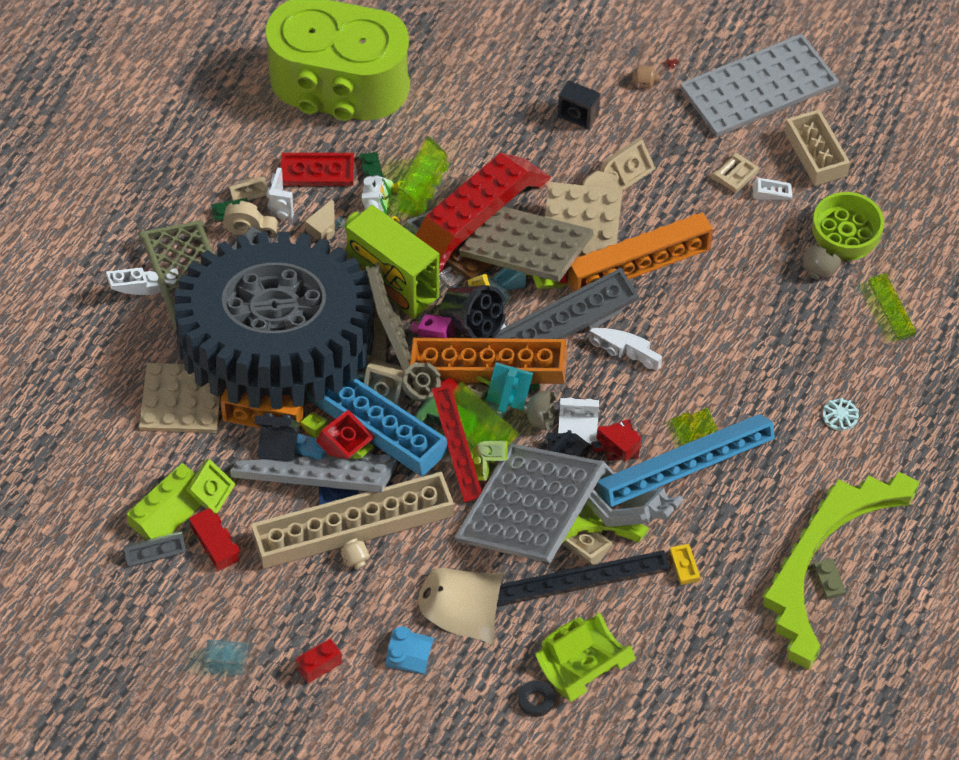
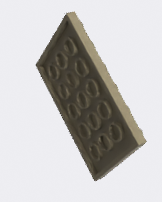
[459,207,593,282]

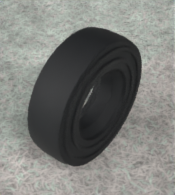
[518,680,555,717]

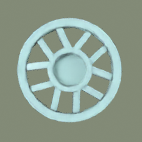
[822,398,859,431]

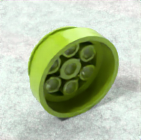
[812,192,884,260]

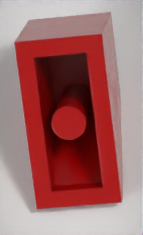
[596,426,642,462]

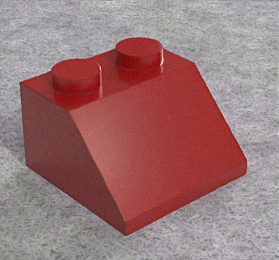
[316,410,375,460]

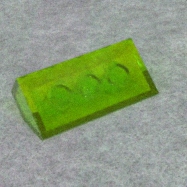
[398,136,450,217]
[435,381,519,463]

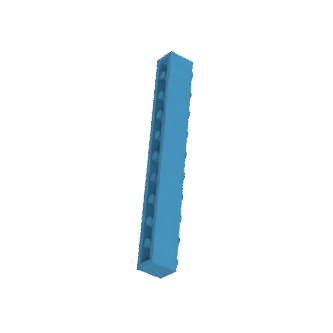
[597,414,775,507]

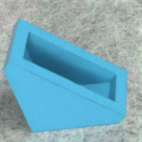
[493,268,526,292]

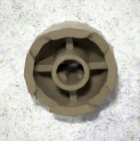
[803,245,841,280]
[402,362,441,402]
[524,391,557,430]

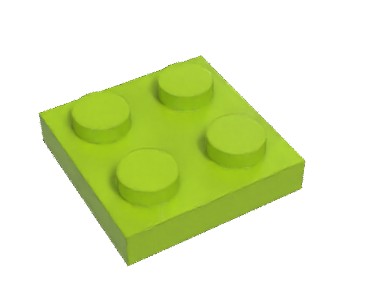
[186,459,235,514]

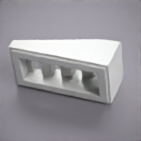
[753,178,792,200]

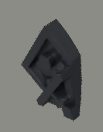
[547,430,591,457]

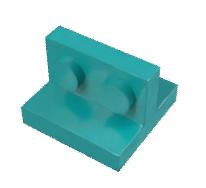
[486,363,533,413]

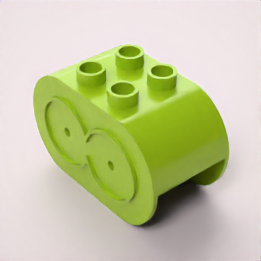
[266,0,410,121]

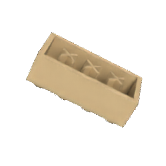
[785,109,850,186]

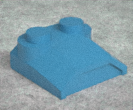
[385,626,434,675]

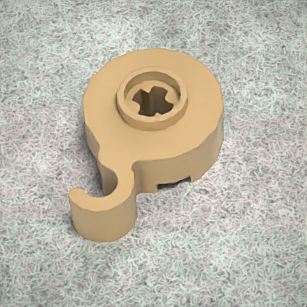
[223,201,278,237]

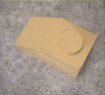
[305,200,335,241]

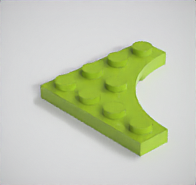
[562,503,649,543]

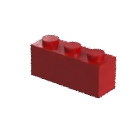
[189,508,240,572]

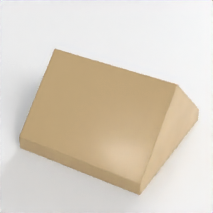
[562,530,613,565]

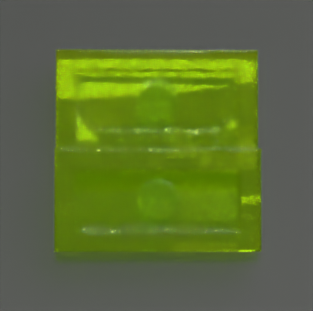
[671,407,718,446]

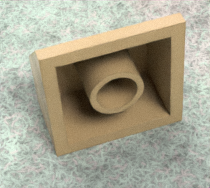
[364,359,407,406]

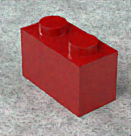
[296,638,342,684]

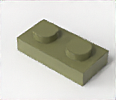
[813,558,846,600]

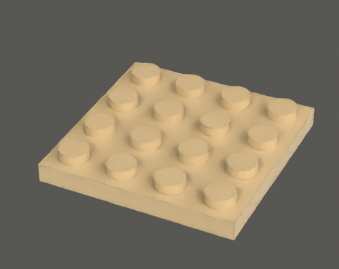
[545,182,623,257]
[139,363,221,433]

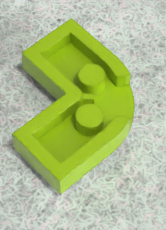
[471,441,508,480]

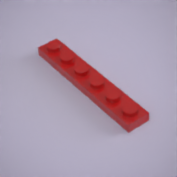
[432,384,482,503]

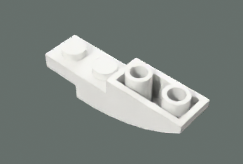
[106,268,179,295]
[589,328,662,371]

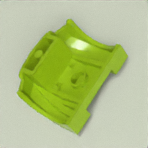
[536,613,636,702]

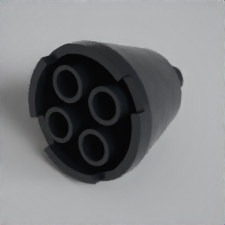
[438,285,506,338]

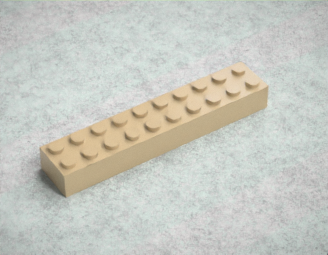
[251,472,454,569]

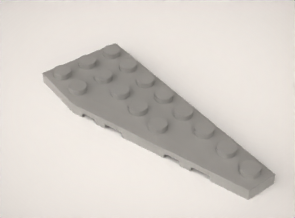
[230,453,398,493]

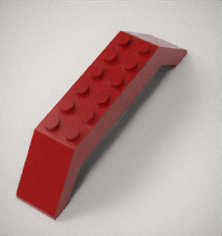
[415,152,551,276]

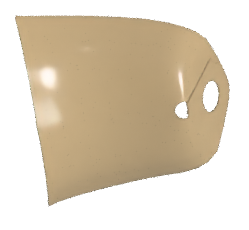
[418,568,507,645]

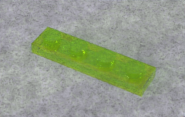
[868,273,916,340]

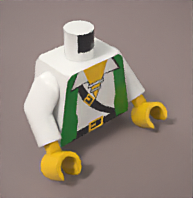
[362,176,405,223]

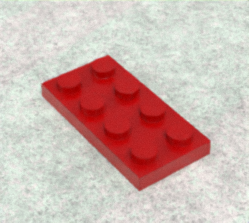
[281,153,354,186]

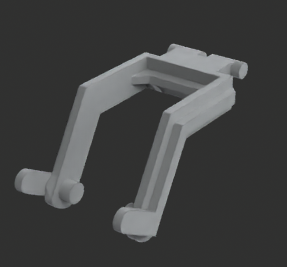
[586,460,683,527]

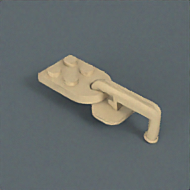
[583,138,656,190]

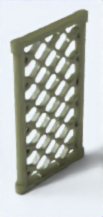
[138,220,214,334]

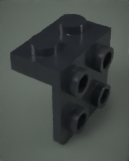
[254,413,300,461]

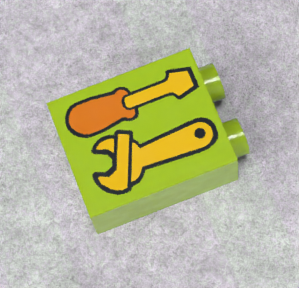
[344,204,439,319]

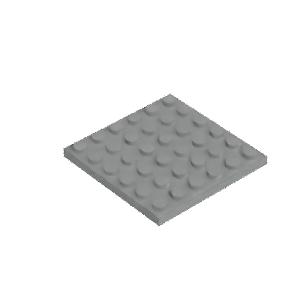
[454,443,607,563]

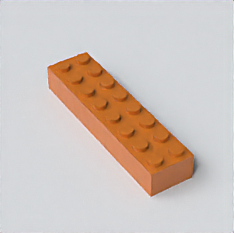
[567,212,713,292]
[410,338,568,384]

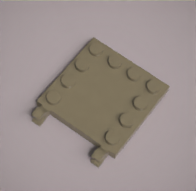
[366,262,411,371]

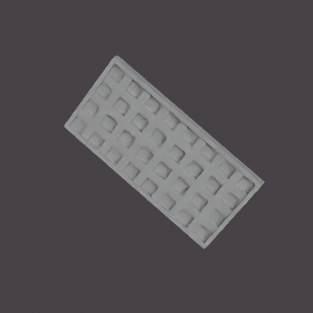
[680,34,839,137]

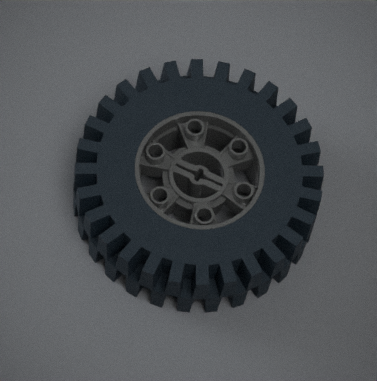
[174,231,374,409]

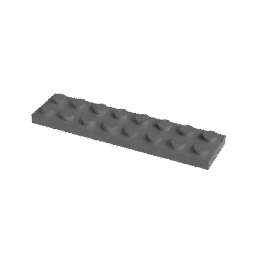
[494,268,639,339]

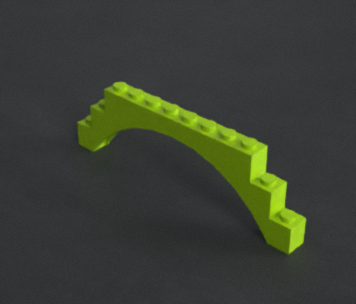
[762,472,920,670]

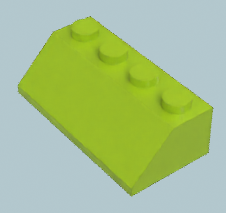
[127,463,202,540]

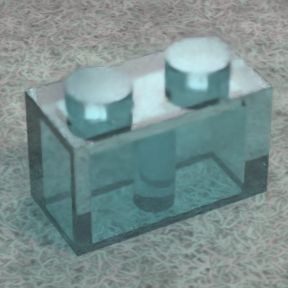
[204,640,249,675]

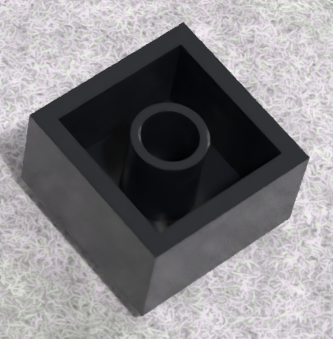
[557,80,601,130]

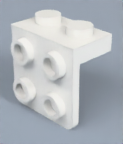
[267,168,294,220]
[558,398,599,445]

